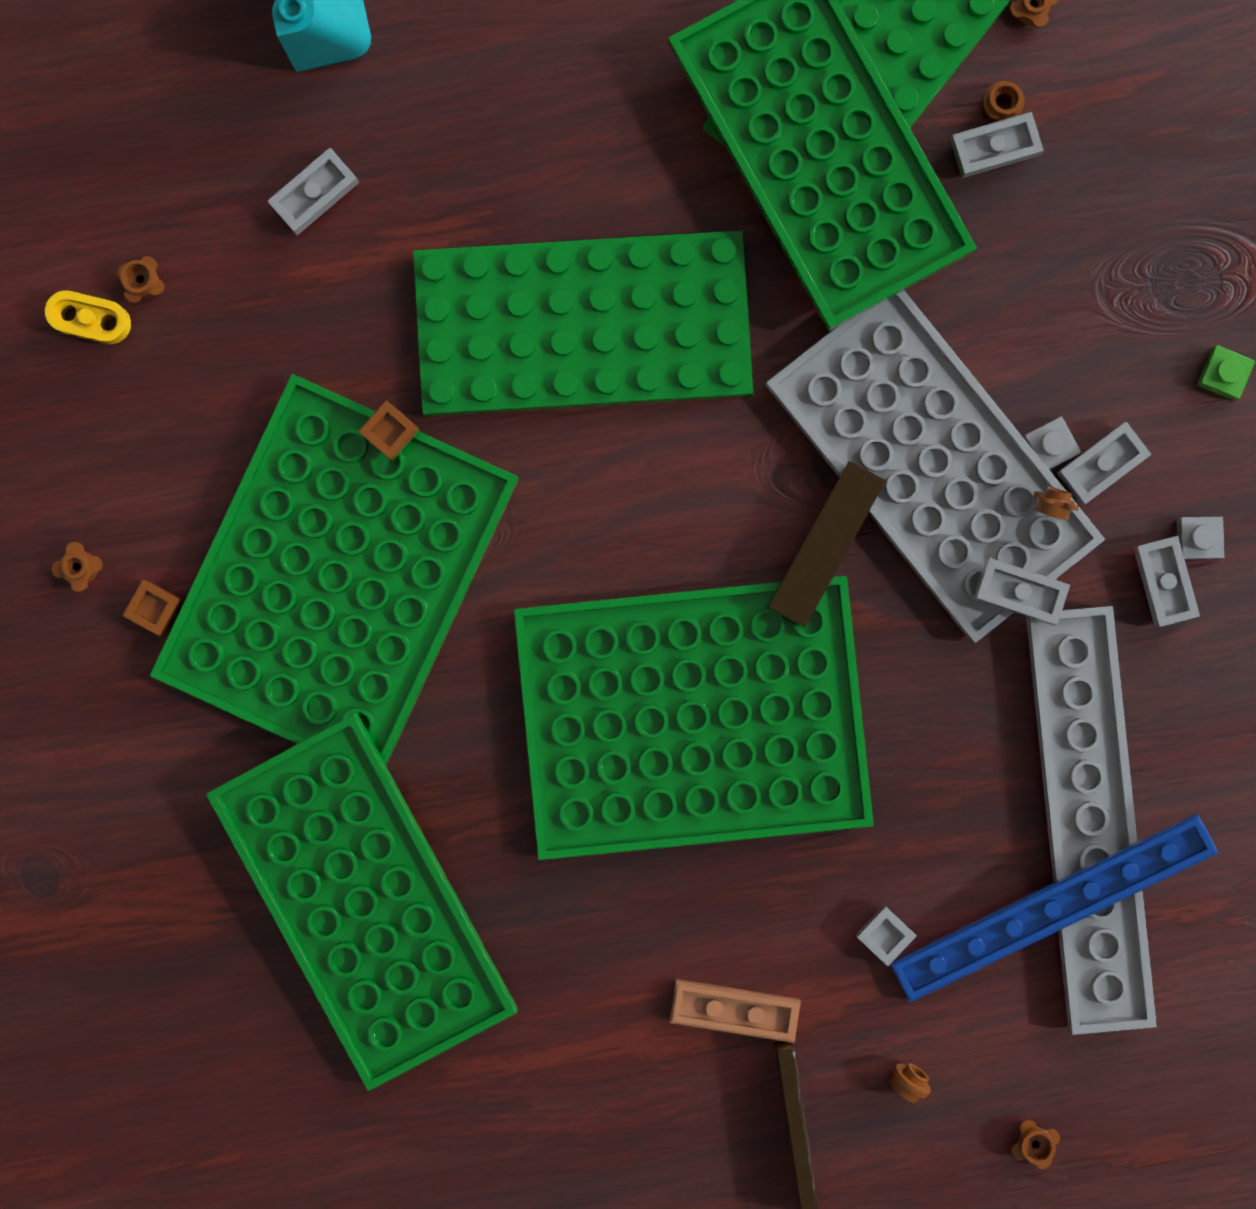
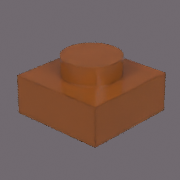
[359,400,420,461]
[123,579,183,636]

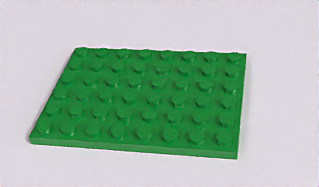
[150,374,519,766]
[514,575,874,860]

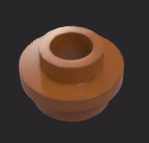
[982,81,1025,122]
[890,1063,931,1103]

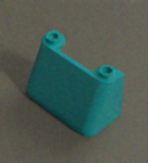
[272,0,371,72]

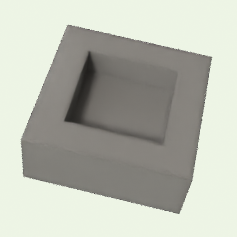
[1023,416,1081,469]
[1177,516,1225,560]
[855,905,917,966]

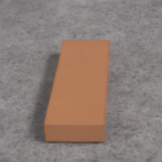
[669,979,801,1043]

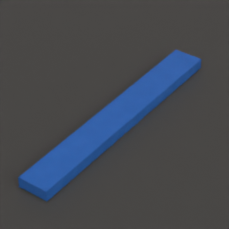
[890,813,1219,1003]

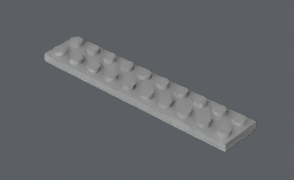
[1026,606,1157,1035]

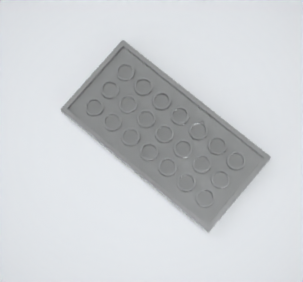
[765,291,1105,644]

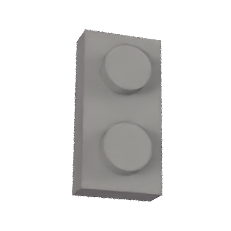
[950,112,1044,178]
[268,148,359,236]
[1057,422,1152,506]
[1133,536,1200,628]
[973,558,1070,626]

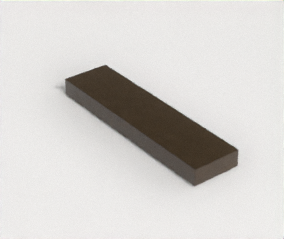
[767,460,886,628]
[774,1041,819,1209]

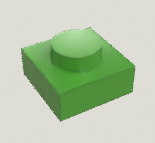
[1197,345,1255,401]

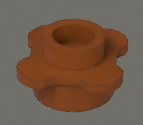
[1010,0,1058,28]
[117,256,164,303]
[1034,486,1079,520]
[52,542,103,592]
[1011,1119,1060,1169]

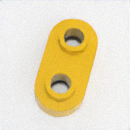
[45,290,131,344]

